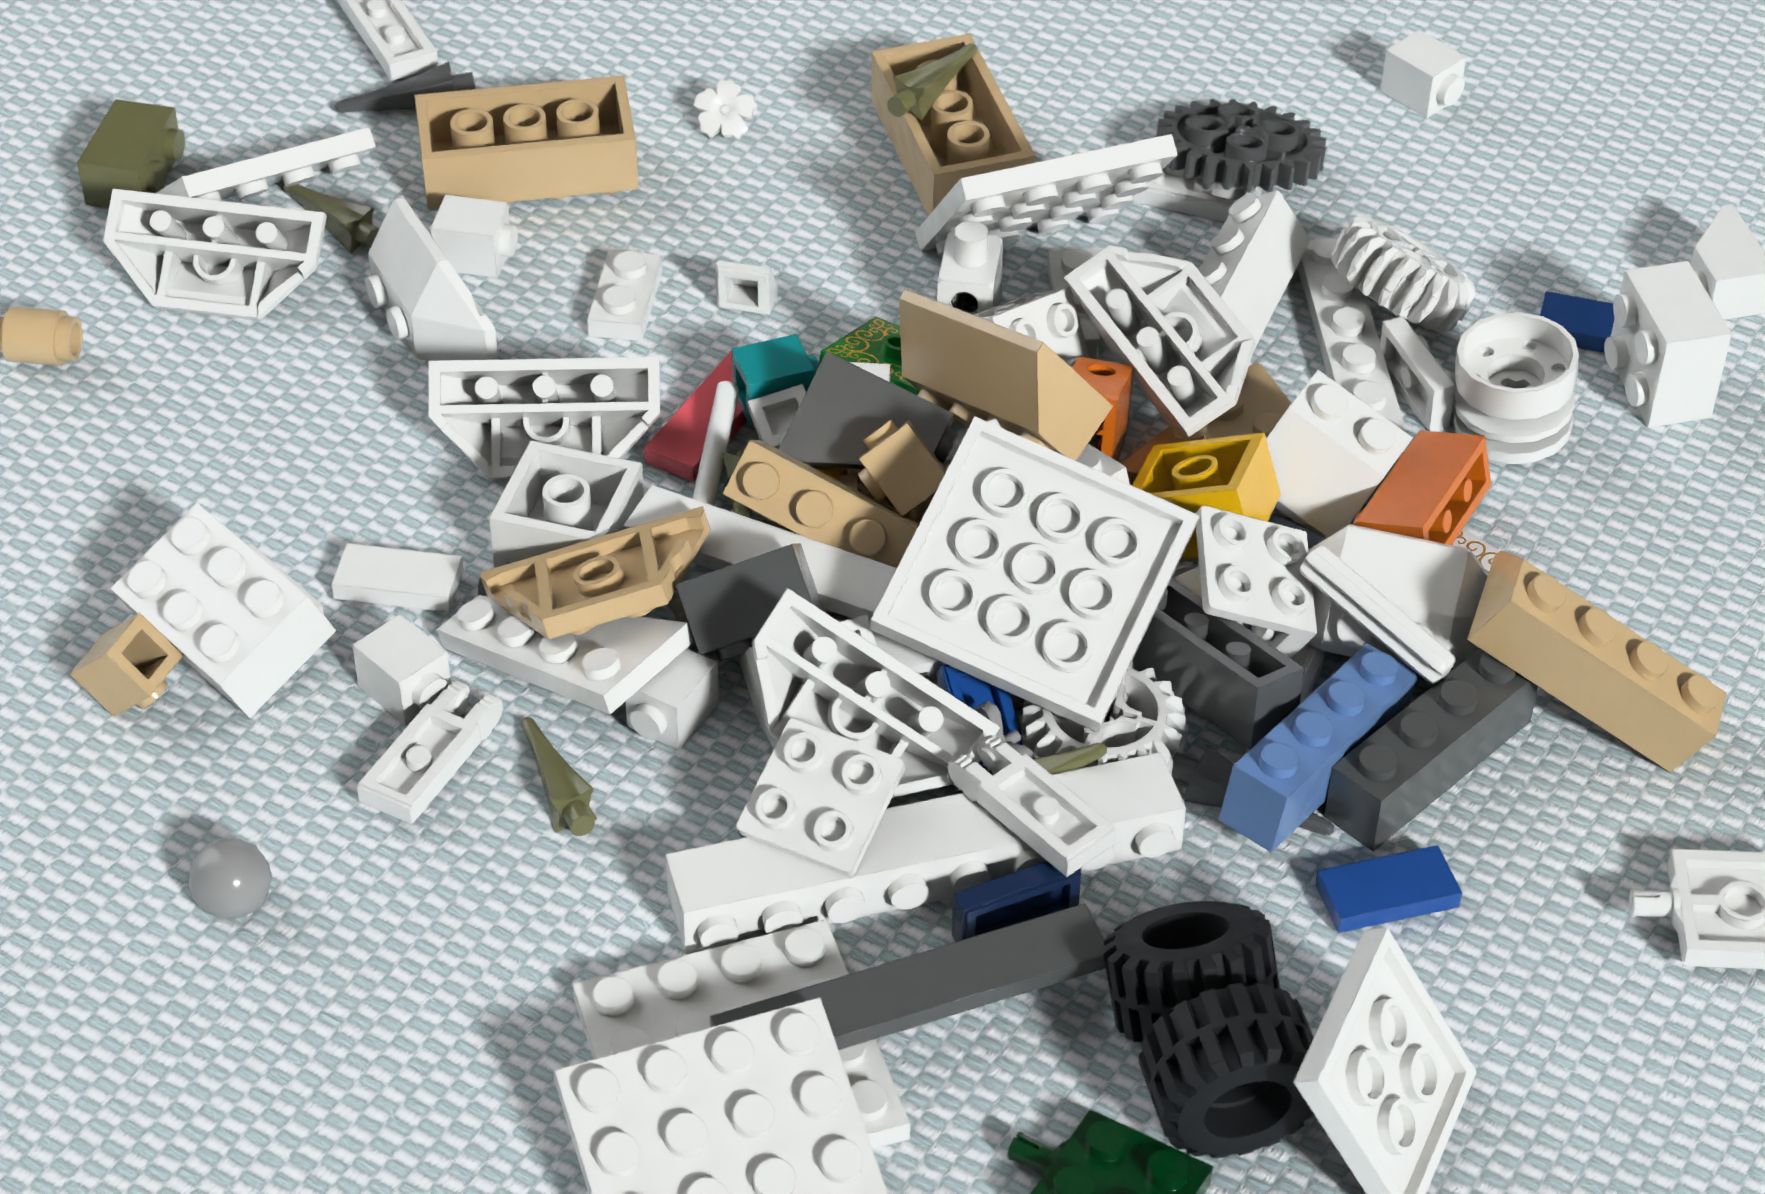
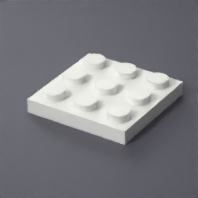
[1294,928,1477,1194]

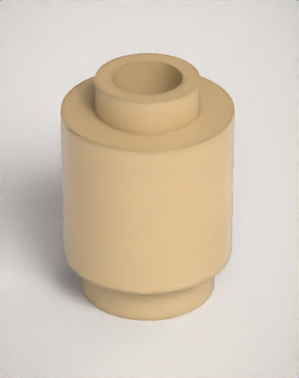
[0,306,83,366]

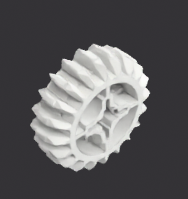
[1330,216,1476,332]
[1019,662,1188,775]

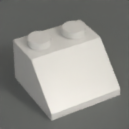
[1266,370,1413,538]

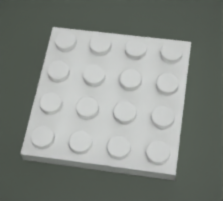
[915,134,1178,256]
[869,416,1200,732]
[572,920,910,1149]
[554,998,888,1194]

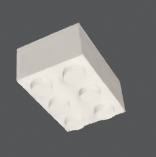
[110,502,336,718]

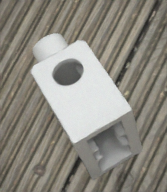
[937,221,1003,315]

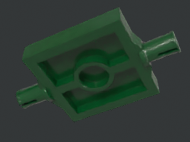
[1007,1109,1214,1194]

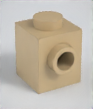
[858,419,946,516]
[70,612,183,716]

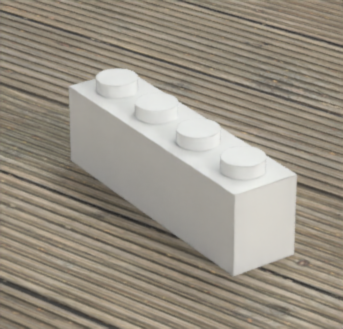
[1197,190,1311,349]

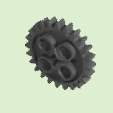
[1156,99,1326,193]

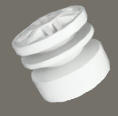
[1453,312,1579,464]

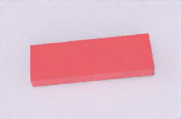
[644,350,747,482]

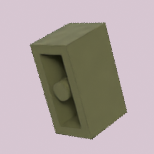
[77,99,185,208]

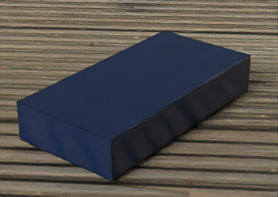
[952,861,1081,942]

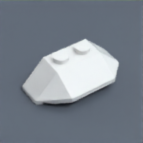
[103,189,327,321]
[365,197,498,361]
[1064,245,1256,437]
[429,357,660,480]
[1307,524,1488,674]
[752,588,1000,799]

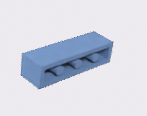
[1218,643,1419,852]

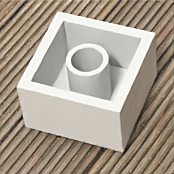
[1604,261,1732,428]
[489,440,644,568]

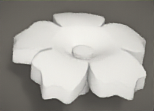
[693,79,758,140]

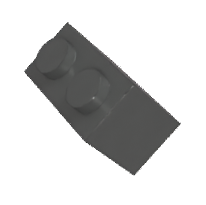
[676,543,824,661]

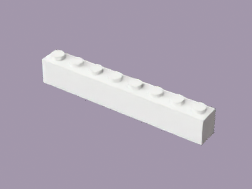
[665,752,1186,954]

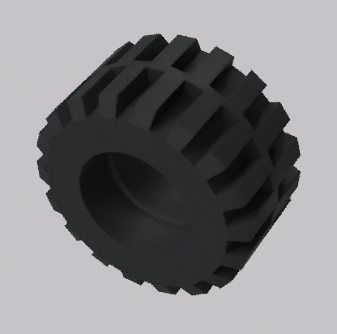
[1102,901,1280,1043]
[1139,983,1315,1158]

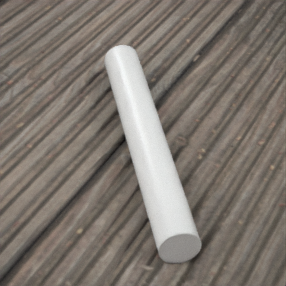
[693,381,739,506]

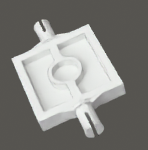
[1629,849,1765,969]

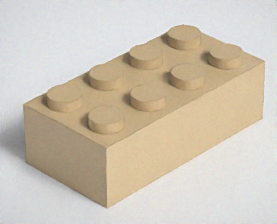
[871,34,1036,216]
[415,75,639,210]

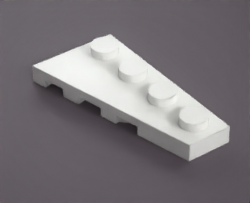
[156,127,376,201]
[436,595,694,715]

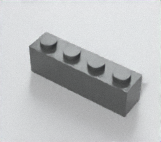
[1132,578,1304,750]
[1325,649,1538,851]

